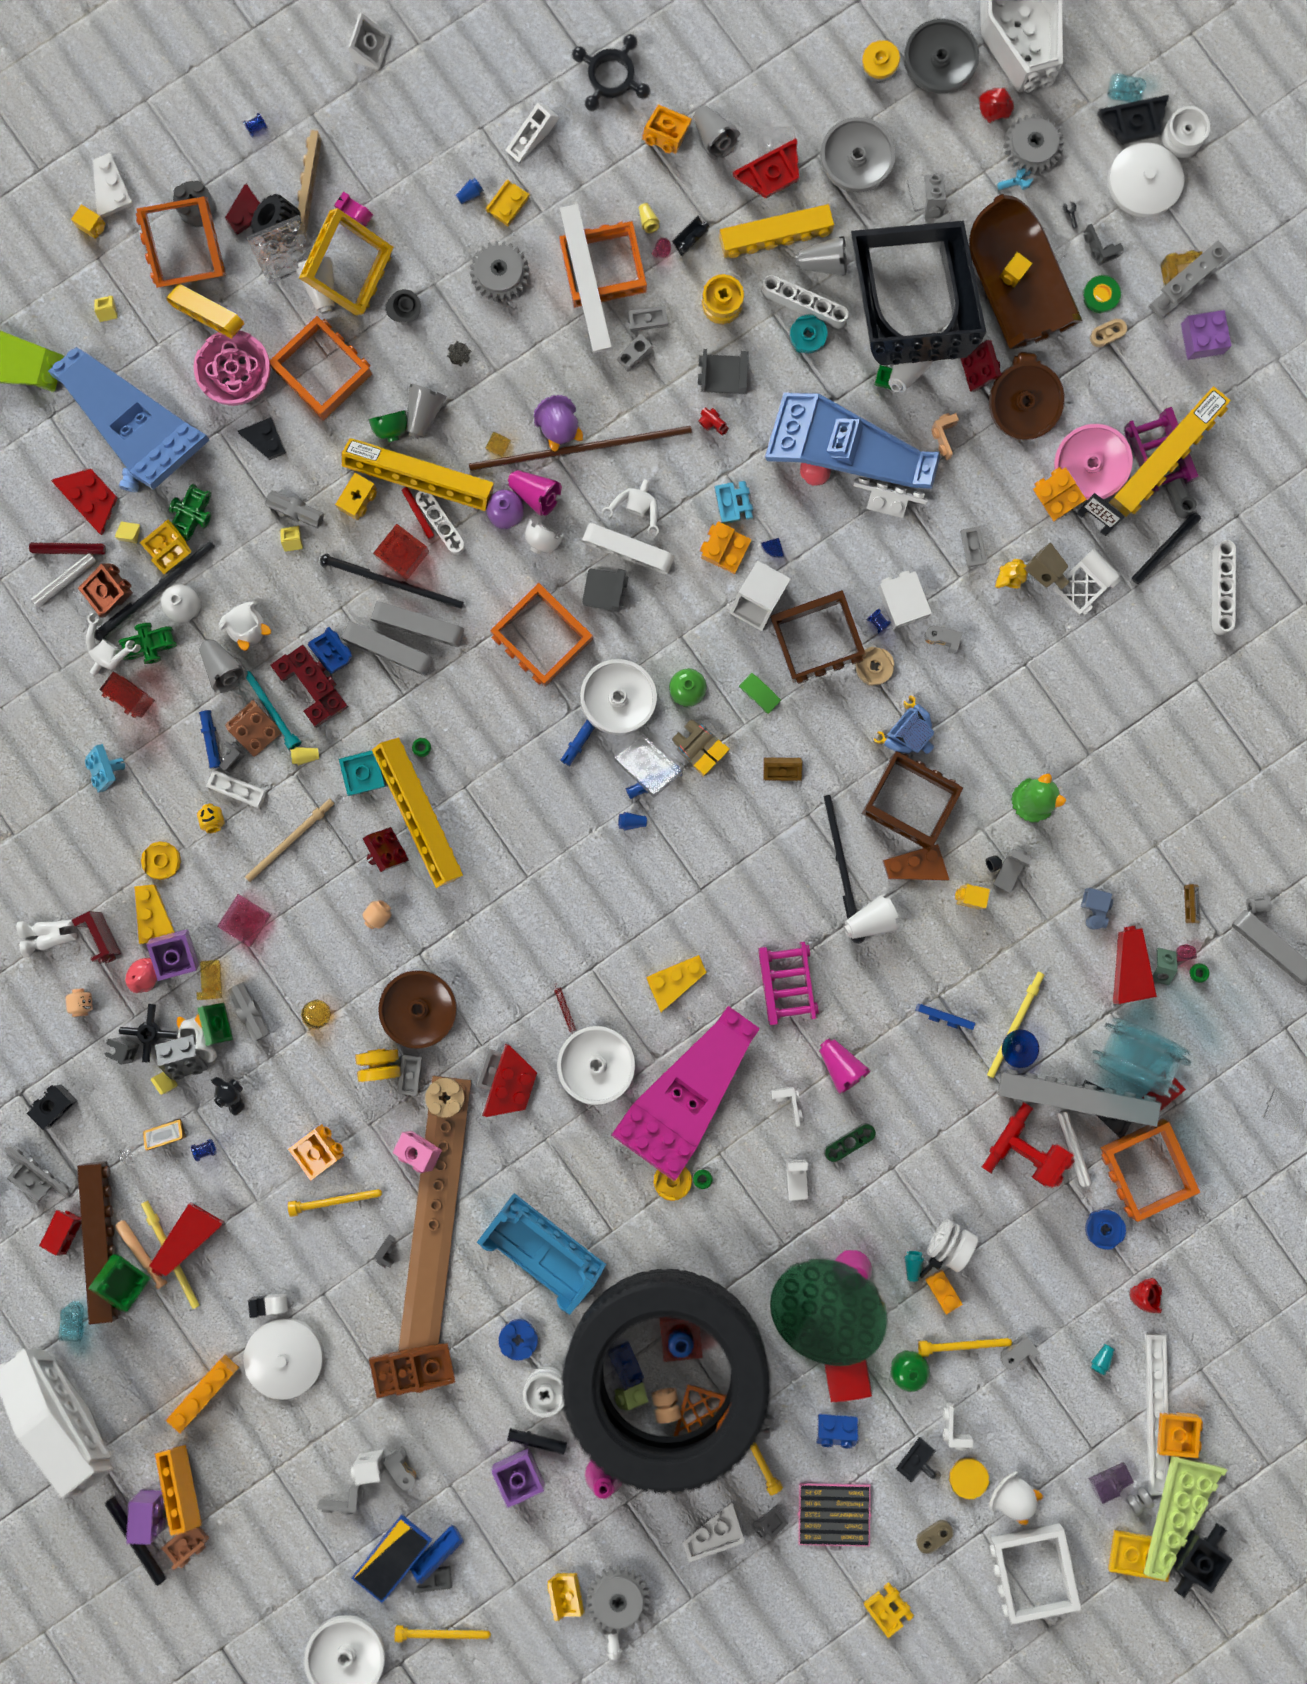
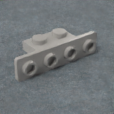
[5,1145,70,1203]

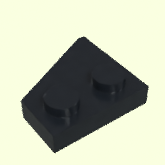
[238,417,286,460]

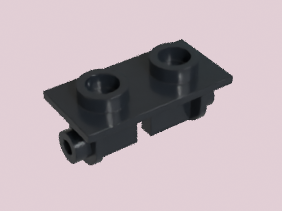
[672,215,710,256]

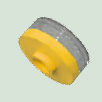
[862,40,900,83]

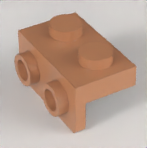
[162,1526,209,1571]

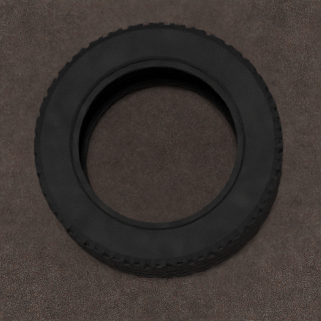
[562,1269,770,1494]

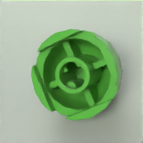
[669,668,707,707]

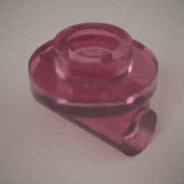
[651,237,671,258]
[1176,944,1197,962]

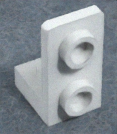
[770,1087,803,1127]
[786,1160,808,1200]

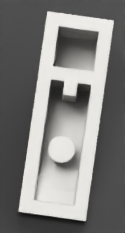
[506,103,560,163]

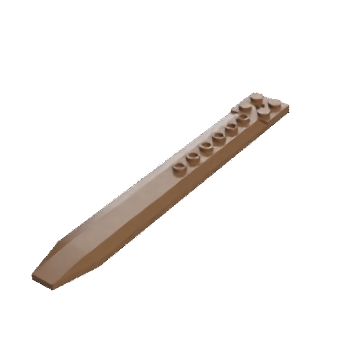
[398,1075,472,1393]

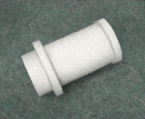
[605,1630,622,1659]

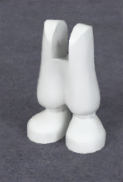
[16,920,77,958]

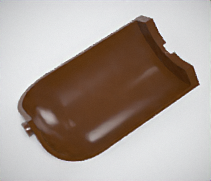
[969,194,1083,349]

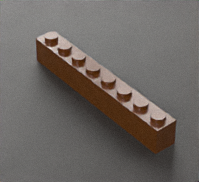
[77,1161,121,1325]

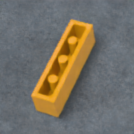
[165,1355,239,1434]
[155,1444,202,1536]

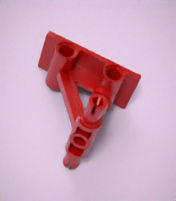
[981,1102,1075,1188]

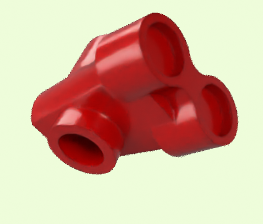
[698,407,729,436]

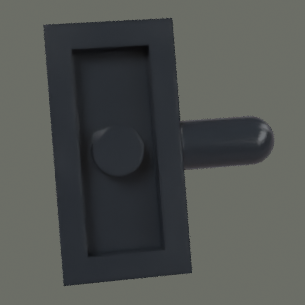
[896,1437,941,1483]

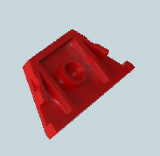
[733,138,799,199]
[51,469,118,535]
[482,1044,537,1117]

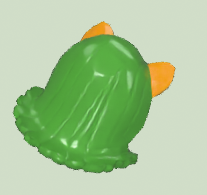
[1012,773,1066,823]

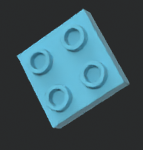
[85,744,125,793]

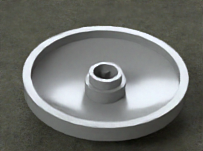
[820,117,896,192]

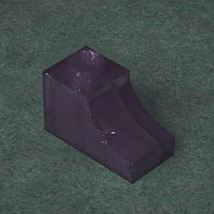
[1088,1462,1134,1504]

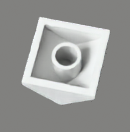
[348,13,391,70]

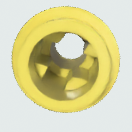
[638,203,659,233]
[291,747,319,766]

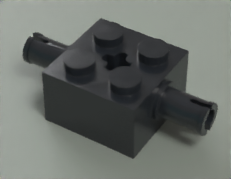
[1173,1522,1233,1599]

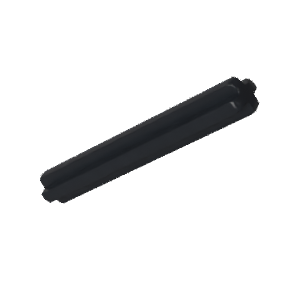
[1132,512,1201,584]
[105,1497,166,1586]

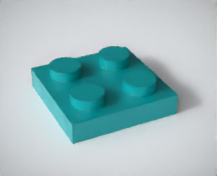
[339,750,386,796]

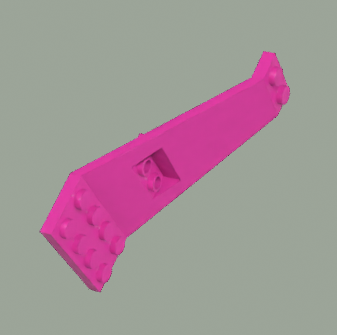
[611,1006,760,1181]

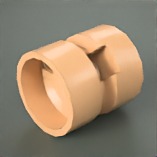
[651,1388,681,1424]

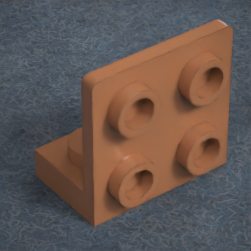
[225,699,281,757]

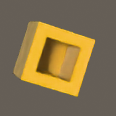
[71,204,106,239]
[999,252,1032,288]

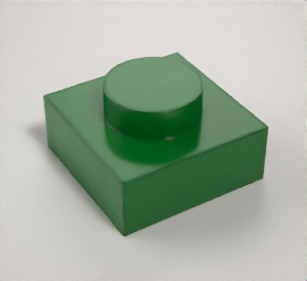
[874,365,893,390]

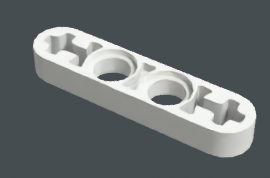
[416,491,465,555]

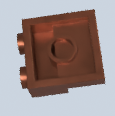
[78,563,133,618]

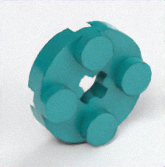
[790,314,828,354]

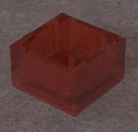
[373,524,429,581]
[99,671,155,718]
[659,1317,703,1362]

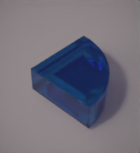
[761,538,784,558]

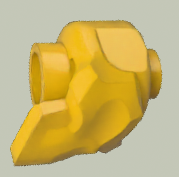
[995,559,1028,589]

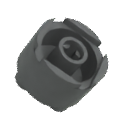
[173,181,216,227]

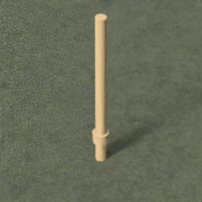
[245,798,335,882]

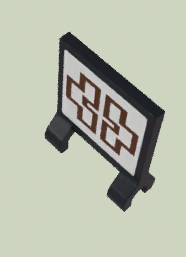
[1076,493,1125,536]

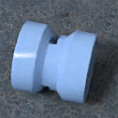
[119,468,139,493]

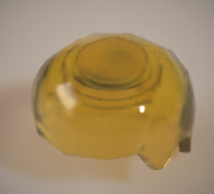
[301,999,331,1030]

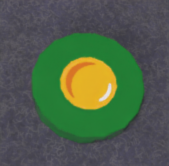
[1083,275,1121,313]

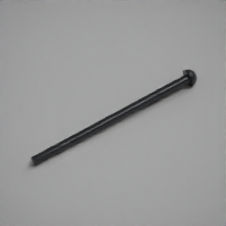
[94,541,215,642]
[320,554,464,609]
[823,795,866,944]

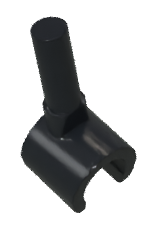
[1063,202,1078,229]
[920,1256,943,1279]

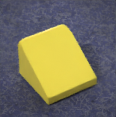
[94,296,117,322]
[115,522,140,543]
[280,526,303,552]
[151,1072,178,1095]

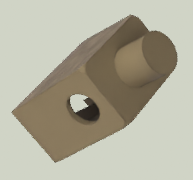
[1024,542,1070,589]

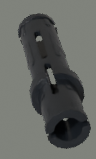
[507,1428,567,1455]

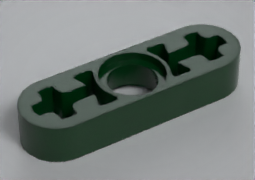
[824,1123,876,1162]

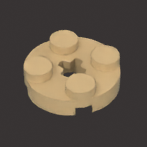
[855,647,894,686]
[425,1078,465,1118]

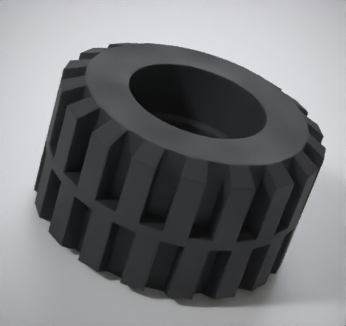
[251,194,301,249]

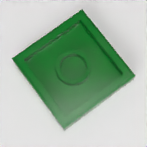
[197,1003,233,1046]

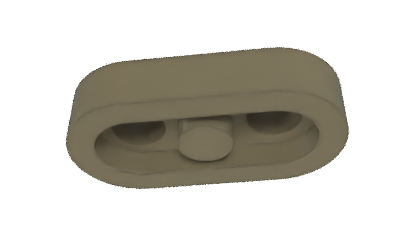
[916,1520,953,1554]

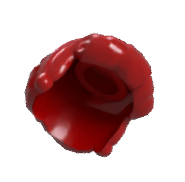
[979,88,1014,123]
[1129,1278,1162,1313]

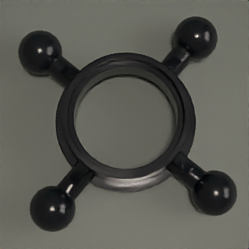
[572,34,650,111]

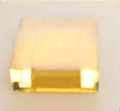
[485,432,511,458]

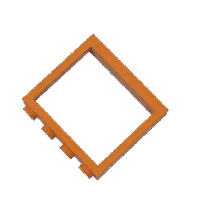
[136,196,226,288]
[559,221,647,308]
[270,316,372,420]
[490,583,593,687]
[1100,1118,1201,1222]

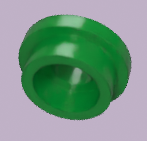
[412,738,431,757]
[1189,963,1209,983]
[693,1169,713,1189]

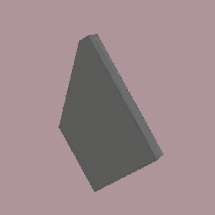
[415,1566,452,1593]

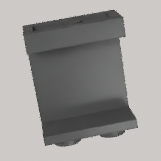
[698,349,749,394]

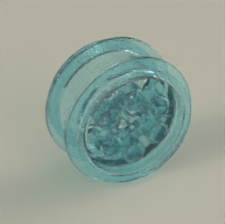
[1092,1018,1192,1098]

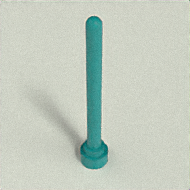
[246,671,302,751]

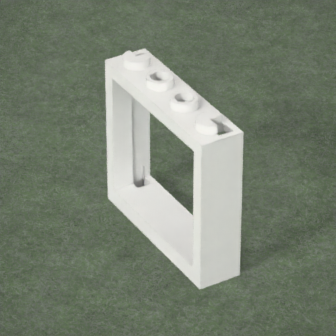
[989,1523,1081,1624]

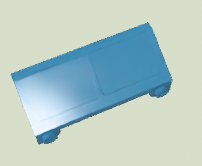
[476,1193,606,1315]

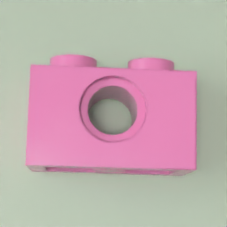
[393,1131,442,1173]

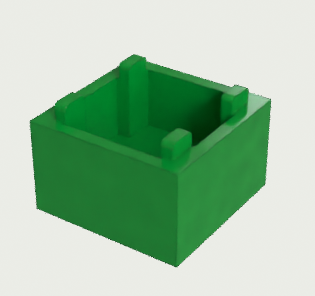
[88,1254,151,1312]

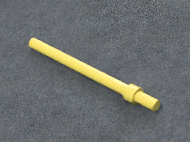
[987,972,1045,1078]
[141,1200,200,1309]

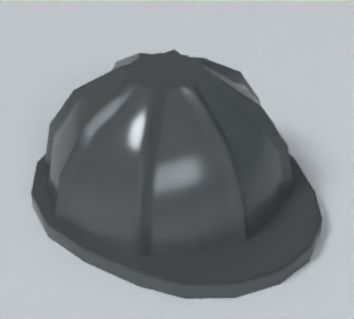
[385,289,421,322]

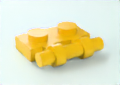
[863,1582,914,1638]

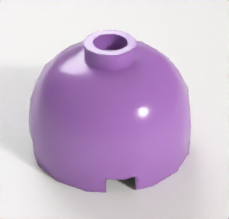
[486,490,524,529]

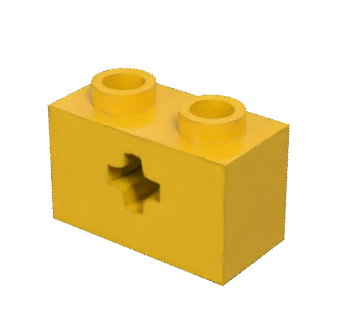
[335,473,377,521]
[955,884,990,910]

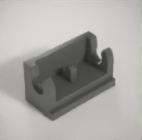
[104,1037,140,1065]

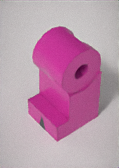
[334,191,373,227]

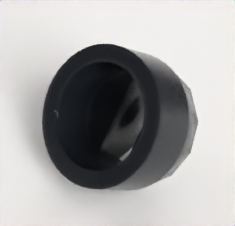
[985,855,1002,872]

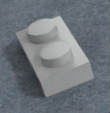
[628,306,668,332]
[960,526,987,568]
[476,1048,502,1090]
[398,1055,422,1096]

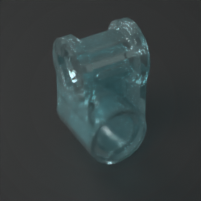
[1107,73,1146,102]
[58,1301,84,1342]

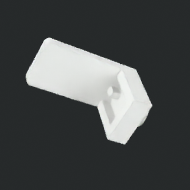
[943,1402,973,1451]

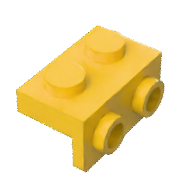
[547,1573,584,1621]

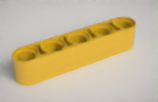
[166,284,245,339]

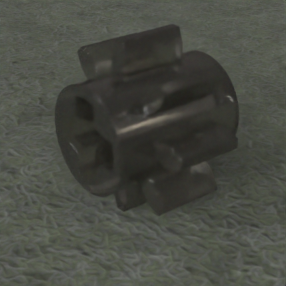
[447,341,471,367]

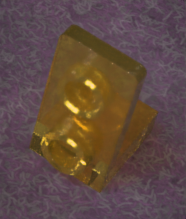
[1160,250,1202,285]
[196,960,222,1000]

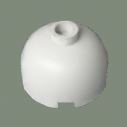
[525,519,564,554]
[161,584,201,623]

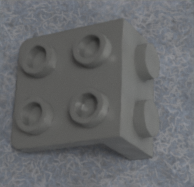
[582,568,629,612]
[155,1035,208,1080]

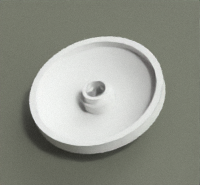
[1108,143,1184,218]
[580,659,657,735]
[557,1026,635,1105]
[244,1318,324,1399]
[304,1615,385,1684]

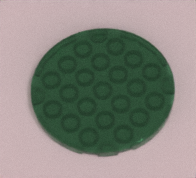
[770,1258,888,1366]

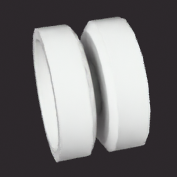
[1162,106,1210,158]
[523,1367,564,1417]

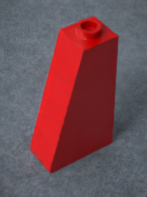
[1113,926,1157,1004]
[149,1202,224,1277]

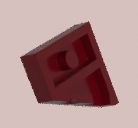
[225,183,260,235]

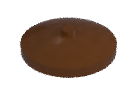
[989,362,1065,440]
[378,970,457,1049]

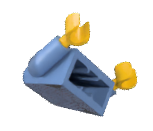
[874,696,934,754]

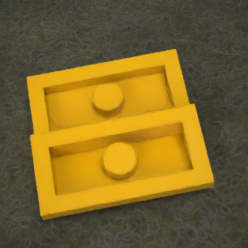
[140,519,191,574]

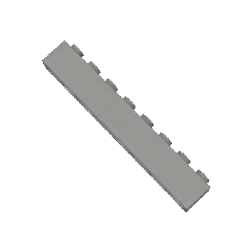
[997,1068,1161,1127]

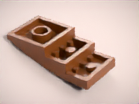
[369,1343,456,1398]

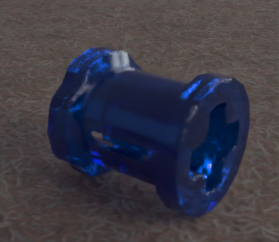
[243,112,268,137]
[866,608,892,634]
[191,1139,216,1162]

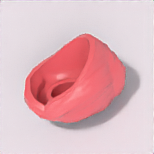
[800,463,831,486]
[125,958,157,993]

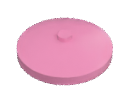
[1054,424,1133,501]

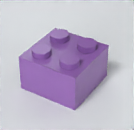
[1181,310,1231,360]
[146,929,199,981]
[491,1448,545,1508]
[126,1490,165,1544]

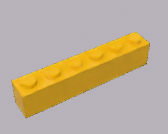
[719,204,834,258]

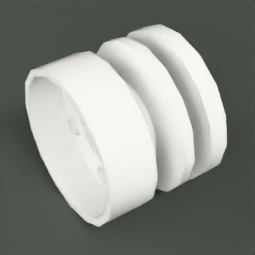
[927,1219,978,1272]

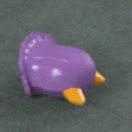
[533,395,583,452]

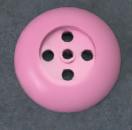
[194,330,271,406]

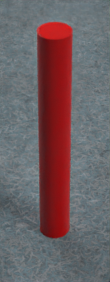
[401,487,435,539]

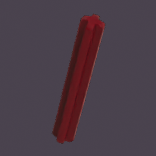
[29,542,106,555]

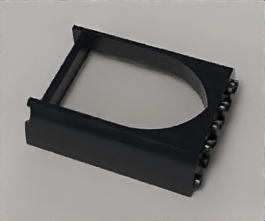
[851,220,986,365]

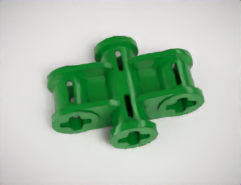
[169,484,212,541]
[118,623,177,664]

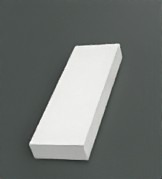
[206,769,268,809]

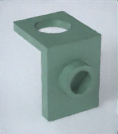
[1152,947,1177,985]

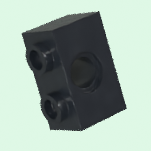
[26,1084,77,1130]

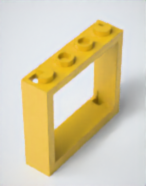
[299,208,394,315]

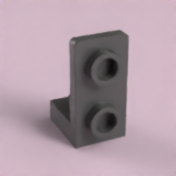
[1084,224,1124,265]

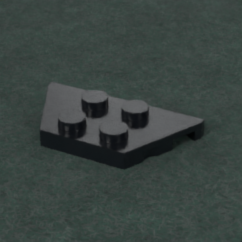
[1097,95,1169,144]

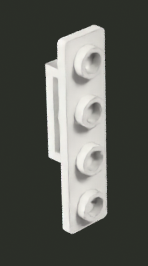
[853,477,928,518]

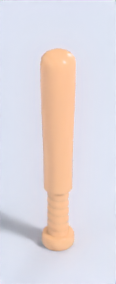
[115,1220,167,1290]

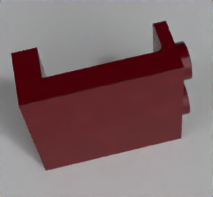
[72,911,121,964]

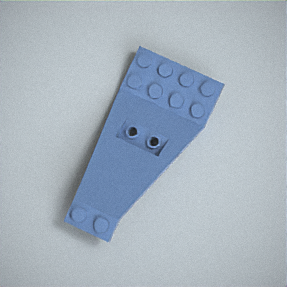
[48,347,209,490]
[765,393,940,489]

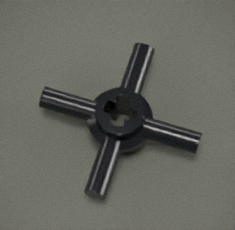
[119,1004,179,1063]

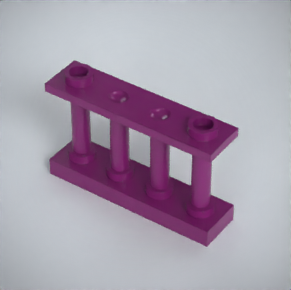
[1124,407,1199,496]

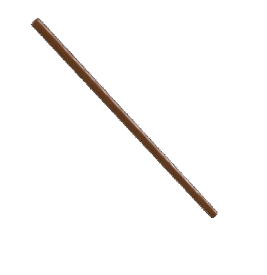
[469,425,692,471]

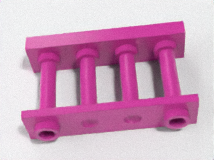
[758,942,819,1025]

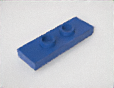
[915,1004,975,1030]
[410,1525,464,1584]

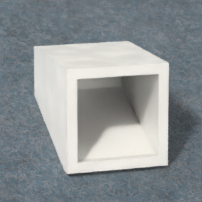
[729,561,790,631]

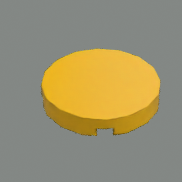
[141,841,181,880]
[653,1166,692,1201]
[949,1457,989,1499]

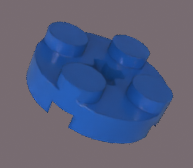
[1085,1209,1126,1250]
[498,1319,538,1361]

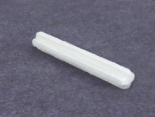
[31,553,96,607]
[1058,1111,1091,1187]

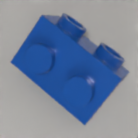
[308,627,352,675]
[816,1414,858,1449]

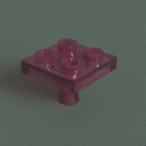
[217,894,272,947]

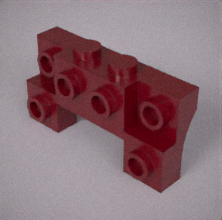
[270,644,349,728]

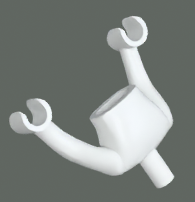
[601,479,659,538]
[86,613,141,675]

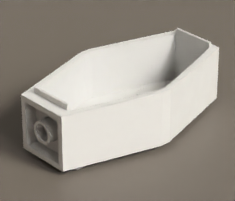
[980,0,1063,93]
[0,1348,114,1498]

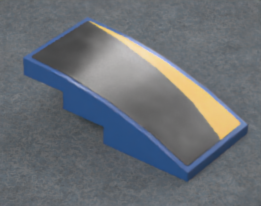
[352,1514,432,1603]

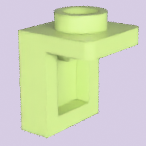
[614,1382,648,1410]

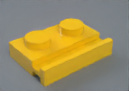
[486,179,530,226]

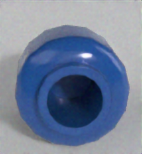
[668,1328,694,1358]

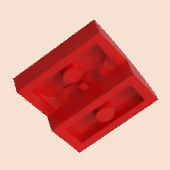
[824,1356,872,1402]

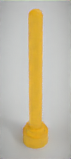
[288,1189,382,1217]
[918,1338,1012,1357]
[751,1442,783,1496]
[394,1625,491,1643]

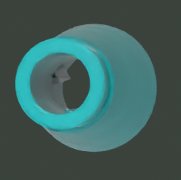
[904,1251,924,1282]
[1091,1344,1115,1376]

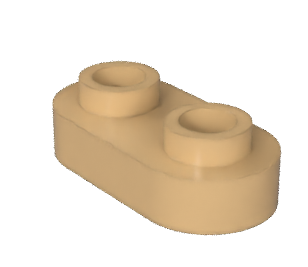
[1090,319,1127,347]

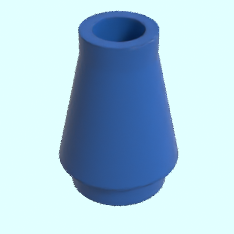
[455,178,484,204]
[618,812,647,831]

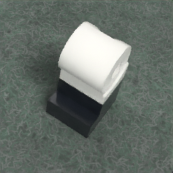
[248,1294,288,1318]

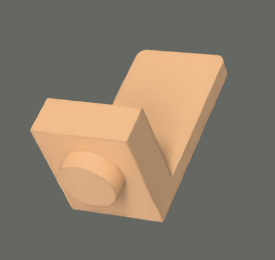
[931,413,959,461]

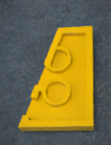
[134,884,175,944]
[646,955,707,1012]

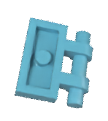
[714,481,753,524]

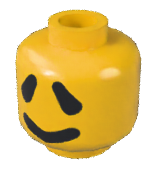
[197,803,225,833]

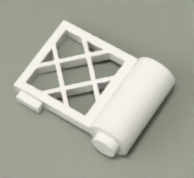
[1053,548,1121,615]

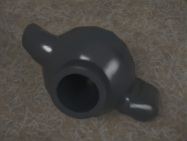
[211,1077,245,1116]

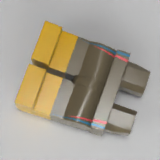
[672,719,730,777]

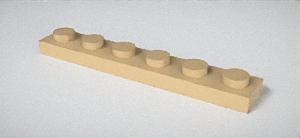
[293,130,322,246]

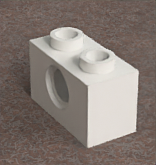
[351,1450,386,1485]

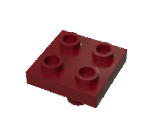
[960,340,1002,392]
[362,827,409,872]

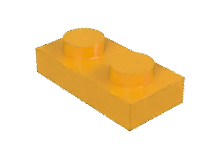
[925,1269,963,1315]

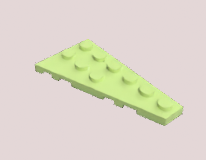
[1144,1456,1227,1580]

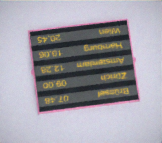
[798,1483,871,1546]

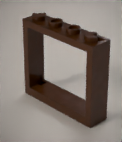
[770,590,866,684]
[861,751,963,850]

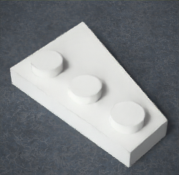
[93,153,134,219]
[683,1502,745,1562]

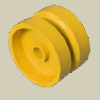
[702,274,744,324]
[355,1049,401,1082]

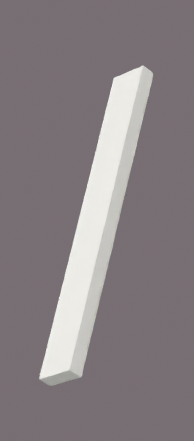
[559,204,612,353]
[1145,1334,1170,1495]

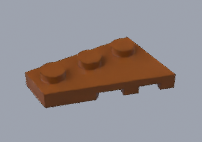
[883,844,949,881]

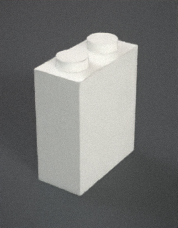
[878,571,932,630]

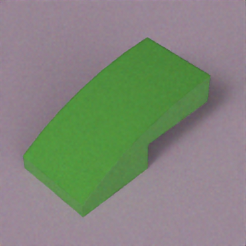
[739,673,781,714]

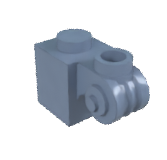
[1081,888,1113,930]

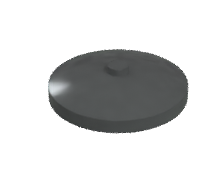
[904,19,979,94]

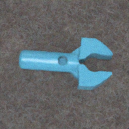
[997,168,1033,190]

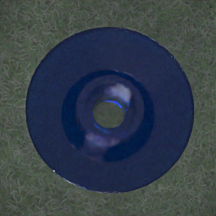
[1002,1029,1039,1068]

